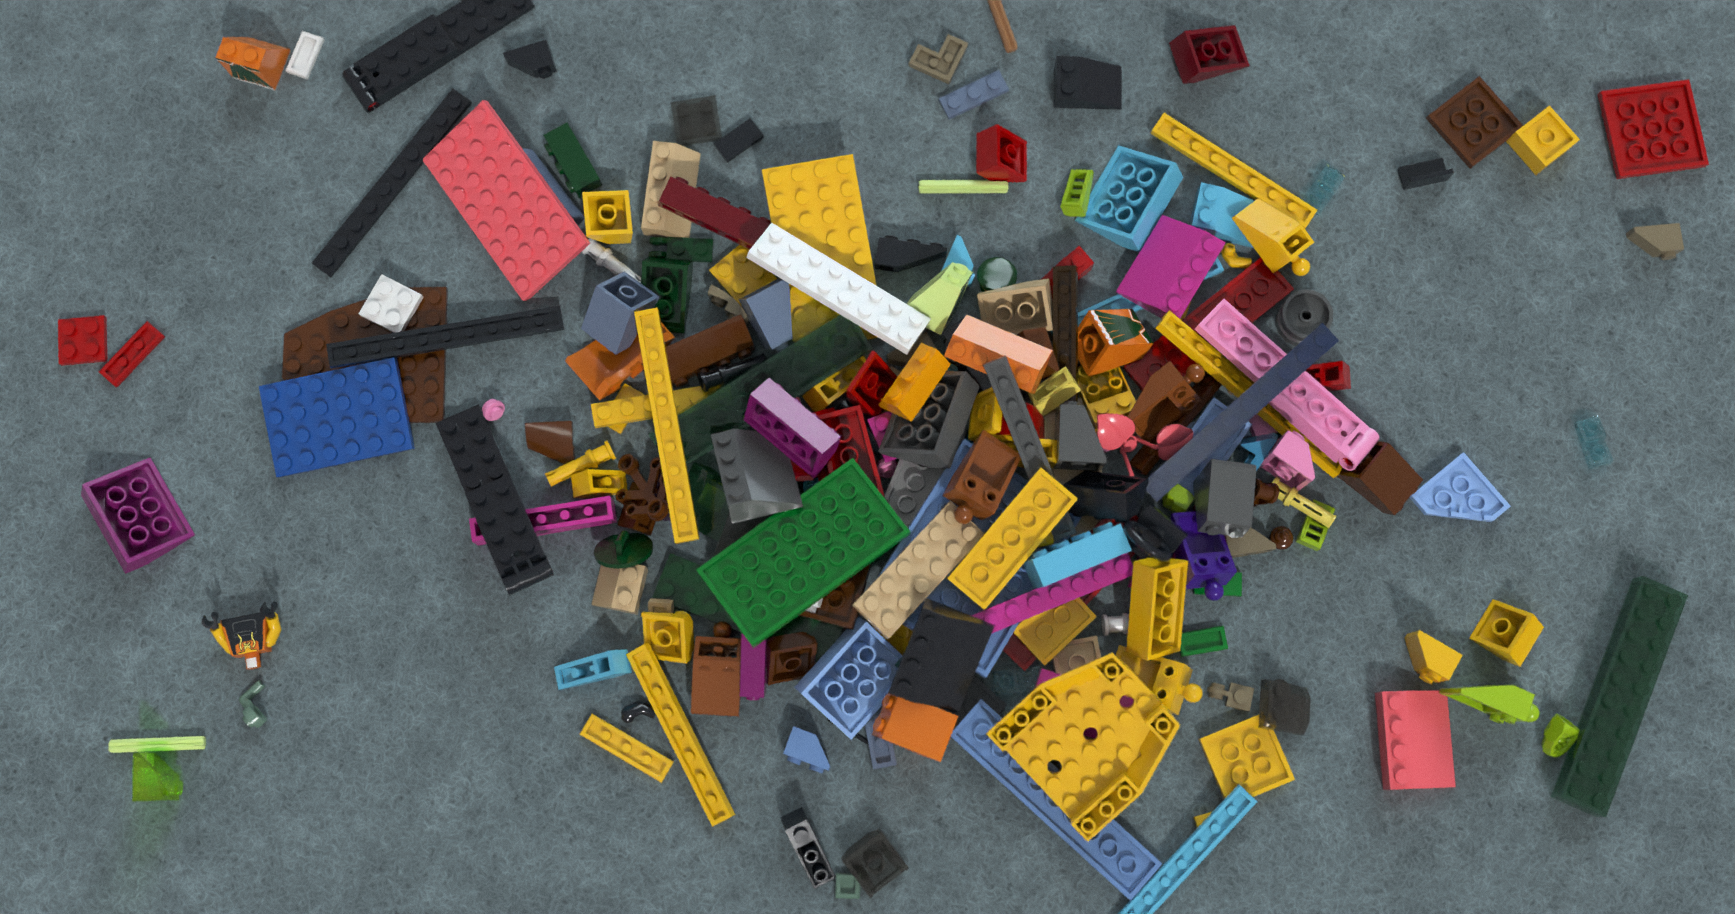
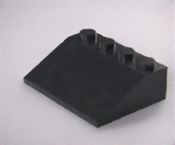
[889,598,995,711]

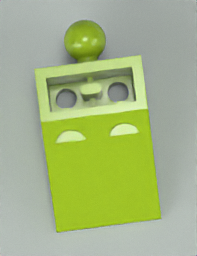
[1439,685,1540,724]

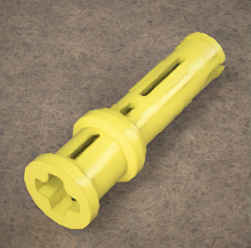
[1272,476,1337,529]

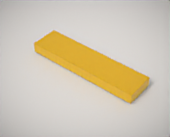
[580,714,674,783]

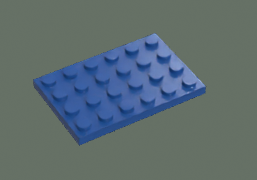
[259,357,415,478]

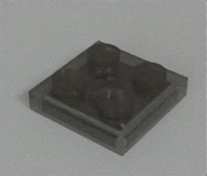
[671,95,722,146]

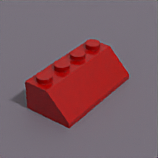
[818,405,885,497]

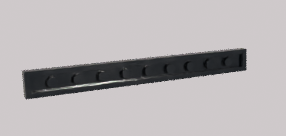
[312,88,472,278]
[326,306,564,369]

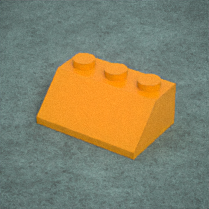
[879,343,951,422]

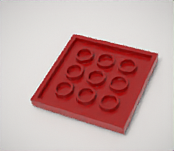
[1597,79,1709,179]

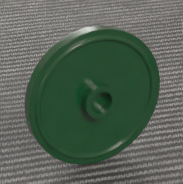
[594,530,654,569]

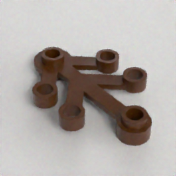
[616,454,669,522]

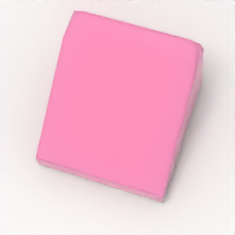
[1249,414,1278,437]

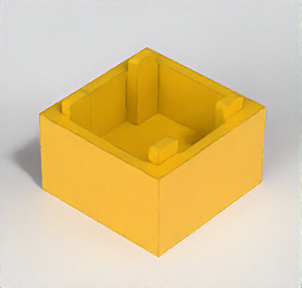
[1506,105,1580,175]

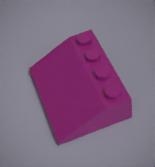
[81,458,195,574]

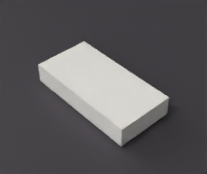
[285,31,324,79]

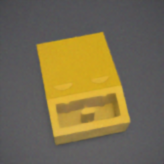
[1078,365,1136,434]

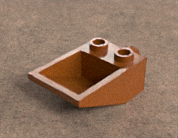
[1128,361,1205,441]
[943,430,1021,524]
[691,621,741,717]

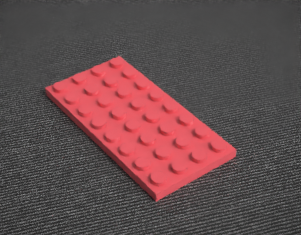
[423,100,590,301]

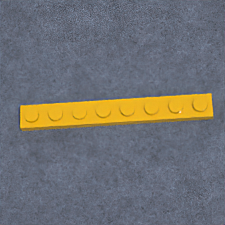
[1151,113,1317,229]
[626,642,735,827]

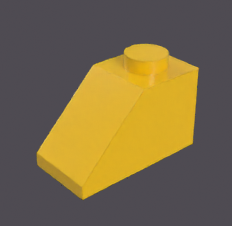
[571,469,628,499]

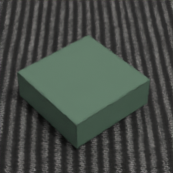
[835,873,860,899]

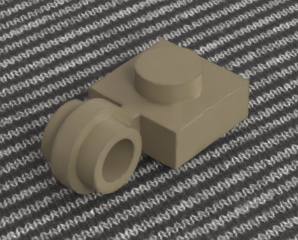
[1207,683,1254,712]

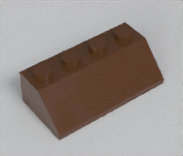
[665,314,755,387]

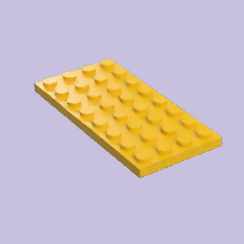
[761,154,878,353]

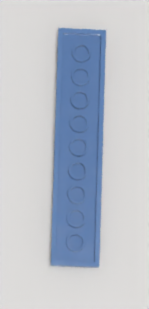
[951,699,1162,901]

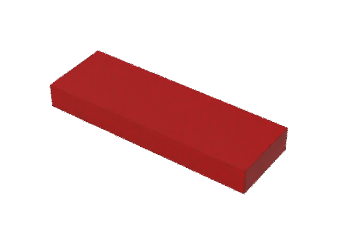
[99,321,165,387]

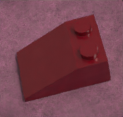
[1169,25,1250,84]

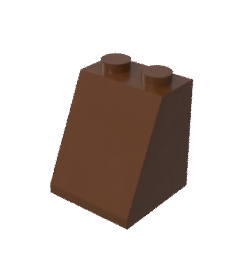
[1338,441,1423,515]

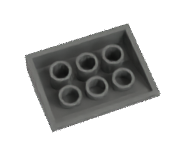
[878,371,979,469]
[711,429,803,524]

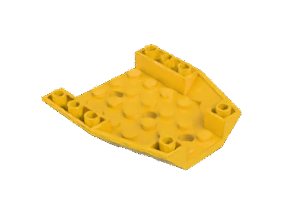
[986,652,1180,842]

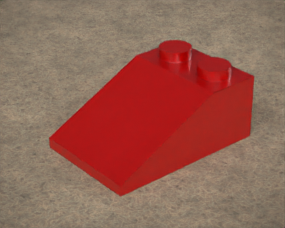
[846,350,897,417]

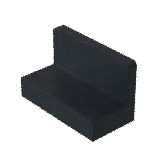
[1397,158,1454,190]

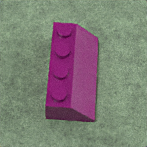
[744,378,841,479]

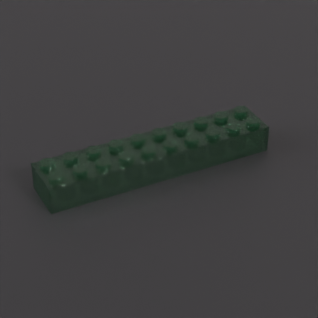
[648,313,873,465]
[1551,576,1688,817]

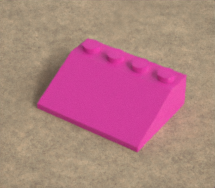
[1116,215,1226,319]

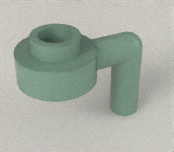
[239,680,267,728]

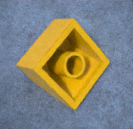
[582,190,633,244]
[1469,599,1544,667]
[1405,630,1463,684]

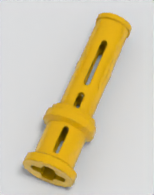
[545,441,616,487]

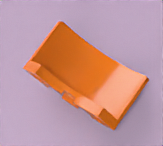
[565,322,675,401]

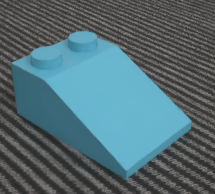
[1189,182,1254,248]

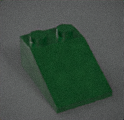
[641,256,693,333]

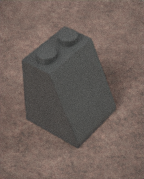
[1054,401,1107,471]
[1193,459,1256,538]

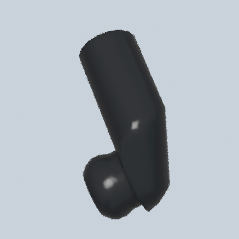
[621,701,655,723]

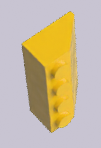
[1126,557,1188,661]

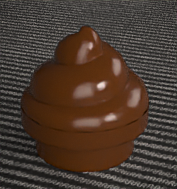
[1269,526,1294,550]

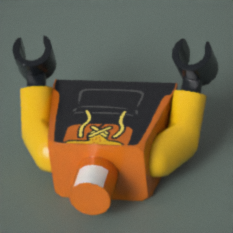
[202,601,282,670]

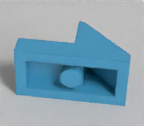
[1240,433,1278,471]

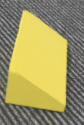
[1028,366,1081,416]

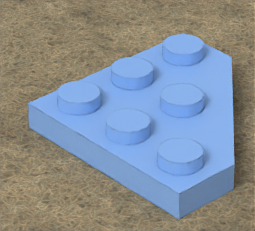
[1409,452,1511,522]

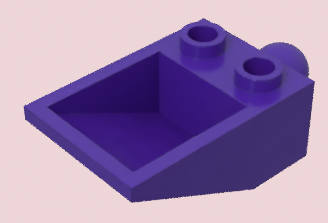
[1171,511,1237,601]

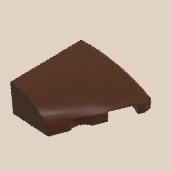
[525,421,575,464]

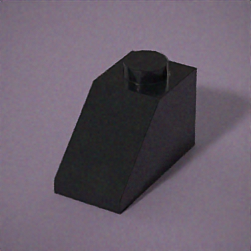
[503,40,557,79]

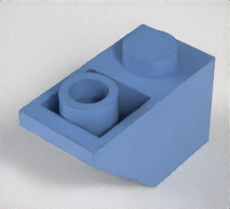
[783,726,831,774]

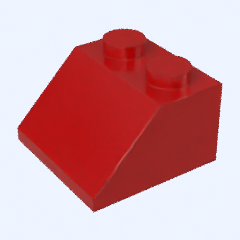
[976,124,1027,182]

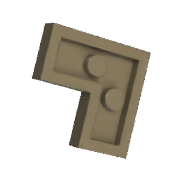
[909,34,968,84]

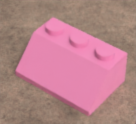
[1260,430,1315,491]

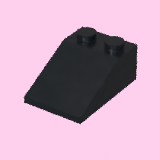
[1054,56,1122,109]

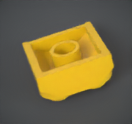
[641,611,694,663]

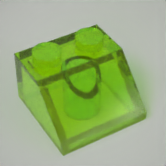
[132,752,183,802]

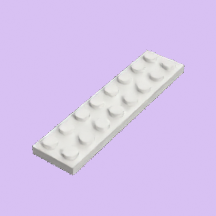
[746,223,931,355]

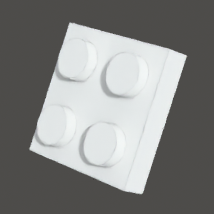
[359,274,424,333]

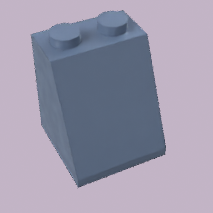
[581,271,659,355]
[739,278,793,351]

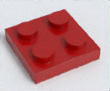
[58,315,108,366]

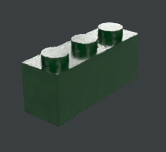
[543,122,602,198]

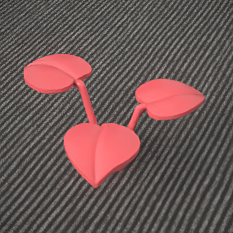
[1097,413,1193,476]

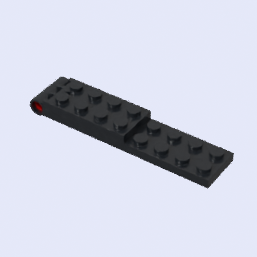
[342,0,535,113]
[436,404,554,596]

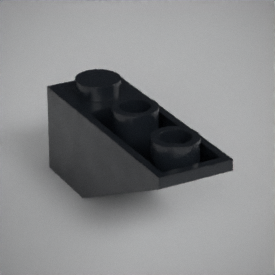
[875,235,947,272]
[780,807,836,889]

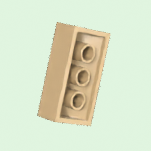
[641,141,701,238]

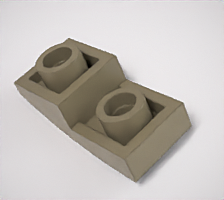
[707,284,749,324]

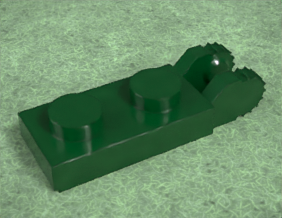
[649,237,714,263]

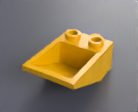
[1232,198,1314,276]
[1116,645,1203,715]

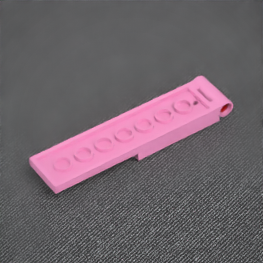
[1195,299,1379,471]

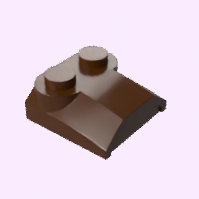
[766,632,817,686]

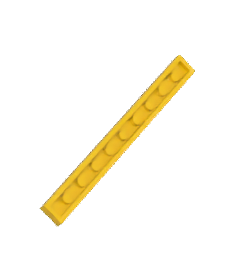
[634,308,700,544]
[1155,310,1343,478]

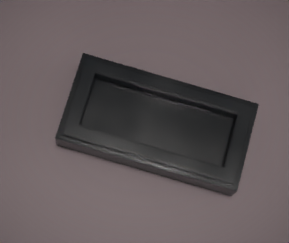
[714,118,764,163]

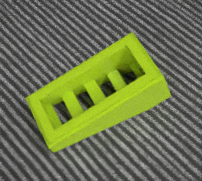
[1060,169,1094,217]
[1295,499,1335,551]

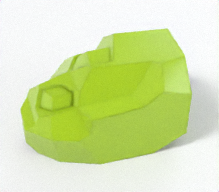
[1162,484,1194,513]
[1542,713,1580,757]

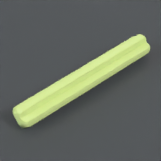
[919,180,1008,194]
[108,736,206,753]

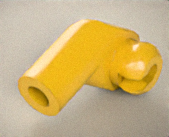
[1221,243,1252,269]

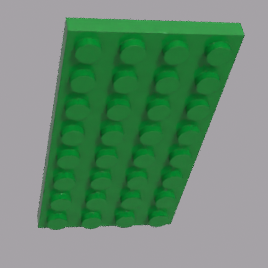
[696,458,911,648]

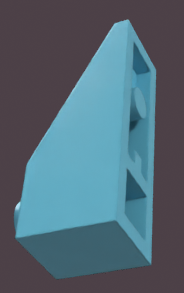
[554,649,632,690]

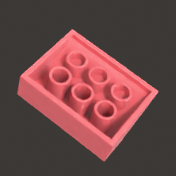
[1375,690,1456,790]

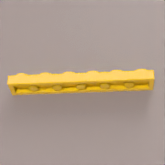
[591,383,733,428]

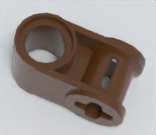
[1253,478,1279,507]

